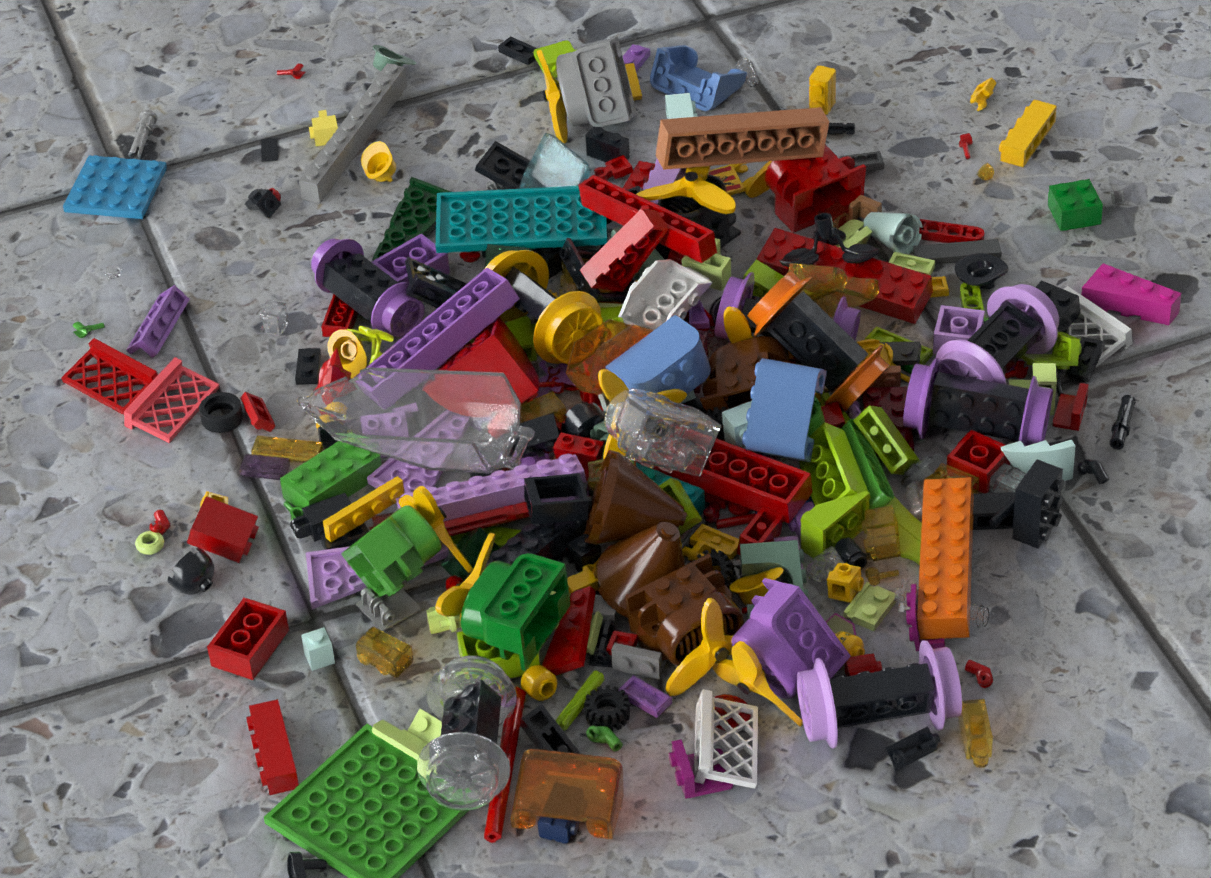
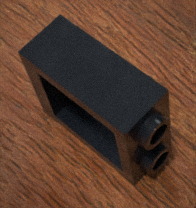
[524,473,592,525]

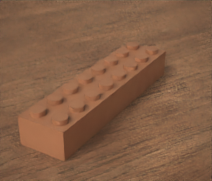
[656,107,829,170]

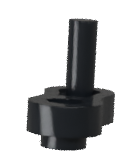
[287,852,327,878]

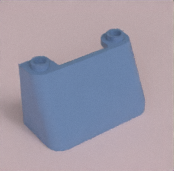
[650,45,747,111]

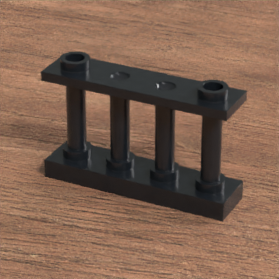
[559,238,634,304]

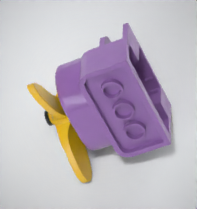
[713,578,851,727]

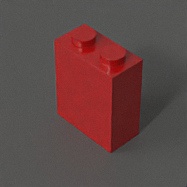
[187,496,259,563]

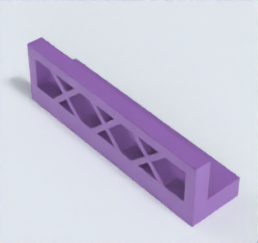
[126,285,190,358]

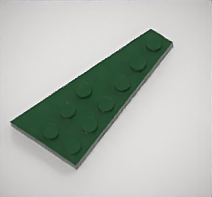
[372,177,451,261]

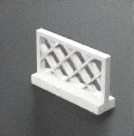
[1064,286,1133,367]
[694,689,758,789]

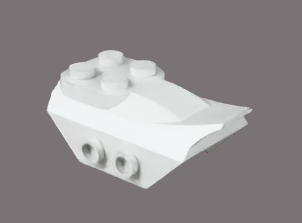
[618,259,713,341]

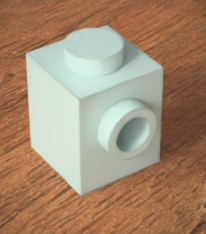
[301,627,335,671]

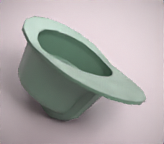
[373,45,417,71]

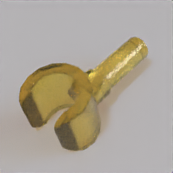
[865,567,899,586]

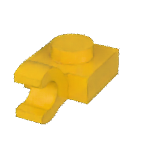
[970,77,997,111]

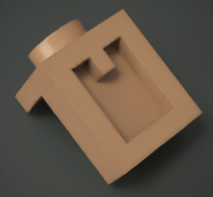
[848,195,882,220]

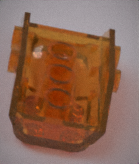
[566,319,654,395]

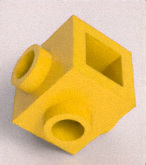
[827,563,864,603]

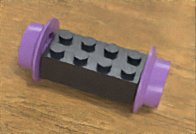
[311,238,425,337]

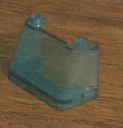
[519,133,592,189]

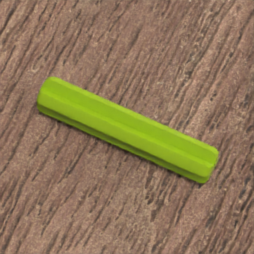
[555,670,605,731]

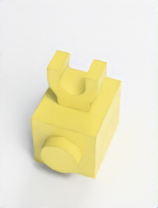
[309,110,338,146]

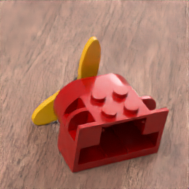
[745,144,866,233]

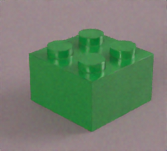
[1048,179,1103,231]

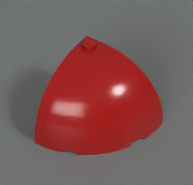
[423,316,540,418]

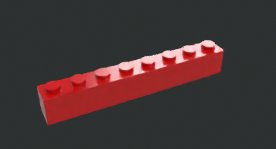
[578,175,717,263]

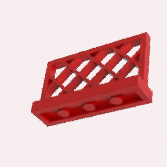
[61,338,158,415]

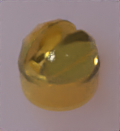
[976,162,994,180]

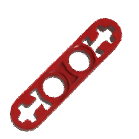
[919,219,985,243]

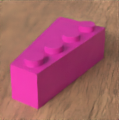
[1081,263,1182,325]

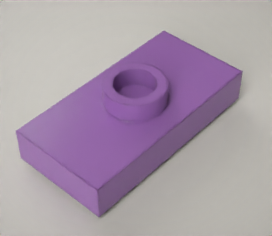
[618,675,672,718]

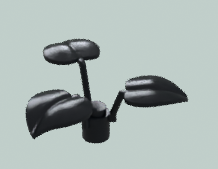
[779,213,880,268]

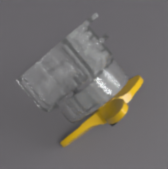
[598,369,721,476]

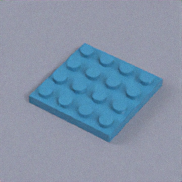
[63,155,167,219]

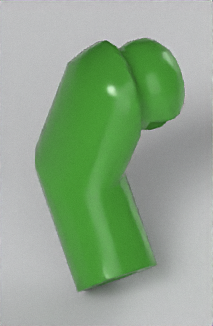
[586,726,623,752]

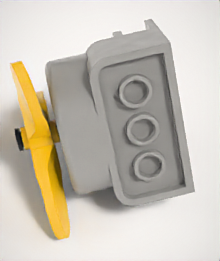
[536,35,637,144]

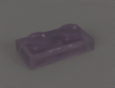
[239,454,290,480]

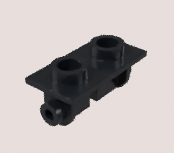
[589,619,622,668]
[886,726,941,771]

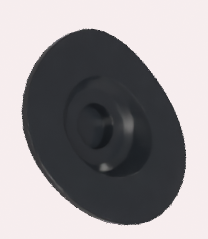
[955,253,1009,289]

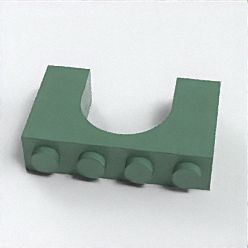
[740,540,809,620]

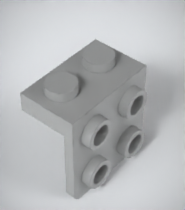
[611,643,668,680]

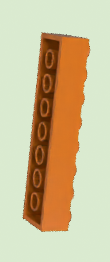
[917,477,974,639]

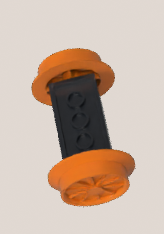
[747,270,890,411]

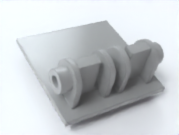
[356,588,422,632]

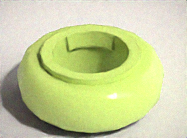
[135,531,164,555]

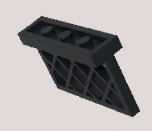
[405,257,467,308]

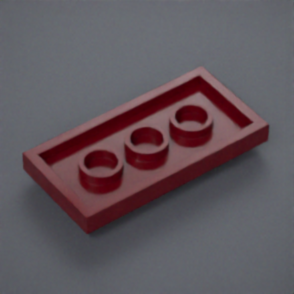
[862,386,914,456]

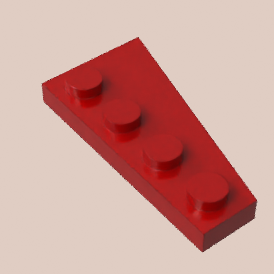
[542,586,596,676]

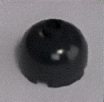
[168,547,215,595]

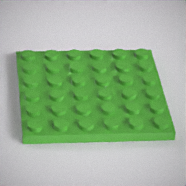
[264,724,481,878]

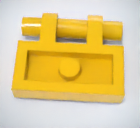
[682,524,739,571]

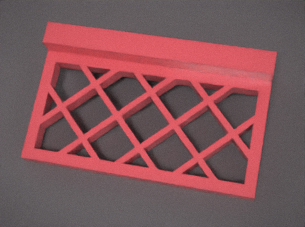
[124,357,219,443]

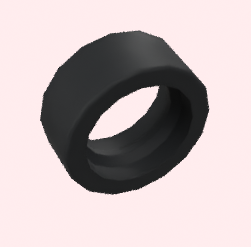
[199,392,243,433]

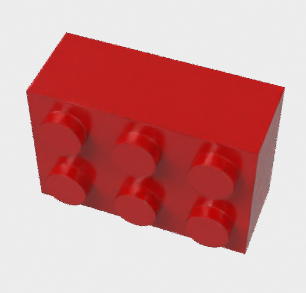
[207,597,289,680]

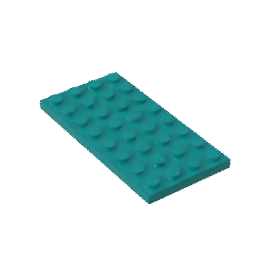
[435,186,607,253]

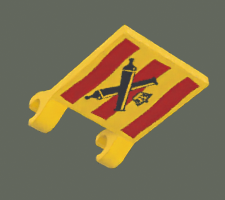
[709,163,753,196]

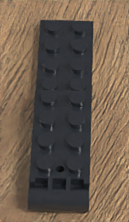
[461,483,596,584]

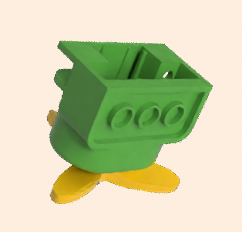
[341,486,473,597]

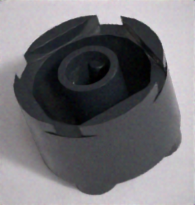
[561,402,610,439]

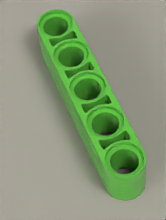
[840,419,895,514]

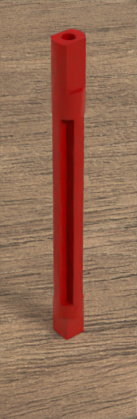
[443,502,529,536]
[484,686,526,843]

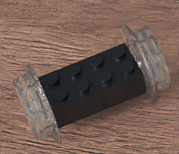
[417,656,517,810]

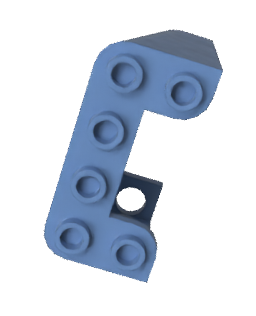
[742,358,827,462]

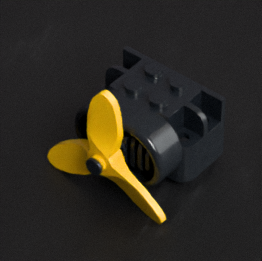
[636,166,741,260]

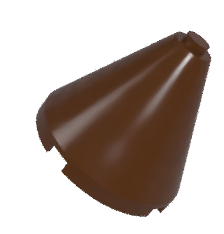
[585,450,687,545]
[594,522,685,618]

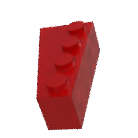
[580,208,669,292]

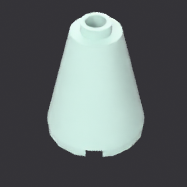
[864,212,922,254]

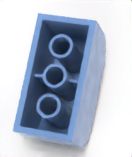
[605,315,711,416]

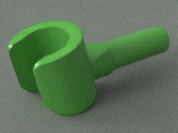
[73,321,105,338]
[283,501,303,521]

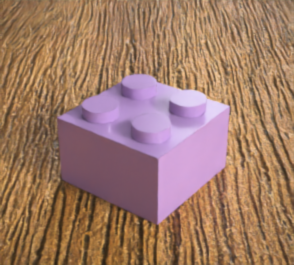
[933,305,985,354]

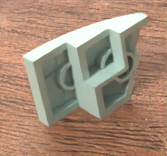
[1001,440,1076,481]

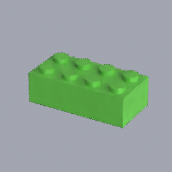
[280,433,382,508]

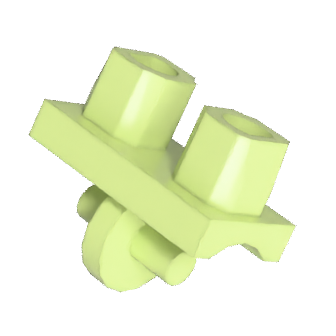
[426,606,461,634]

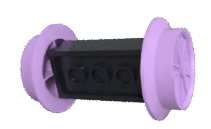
[936,284,1059,385]
[797,640,962,749]

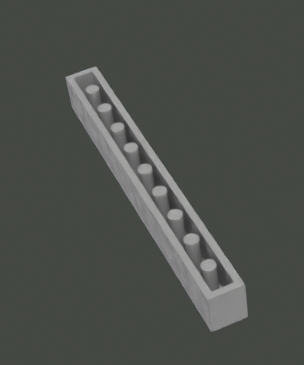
[299,63,407,204]

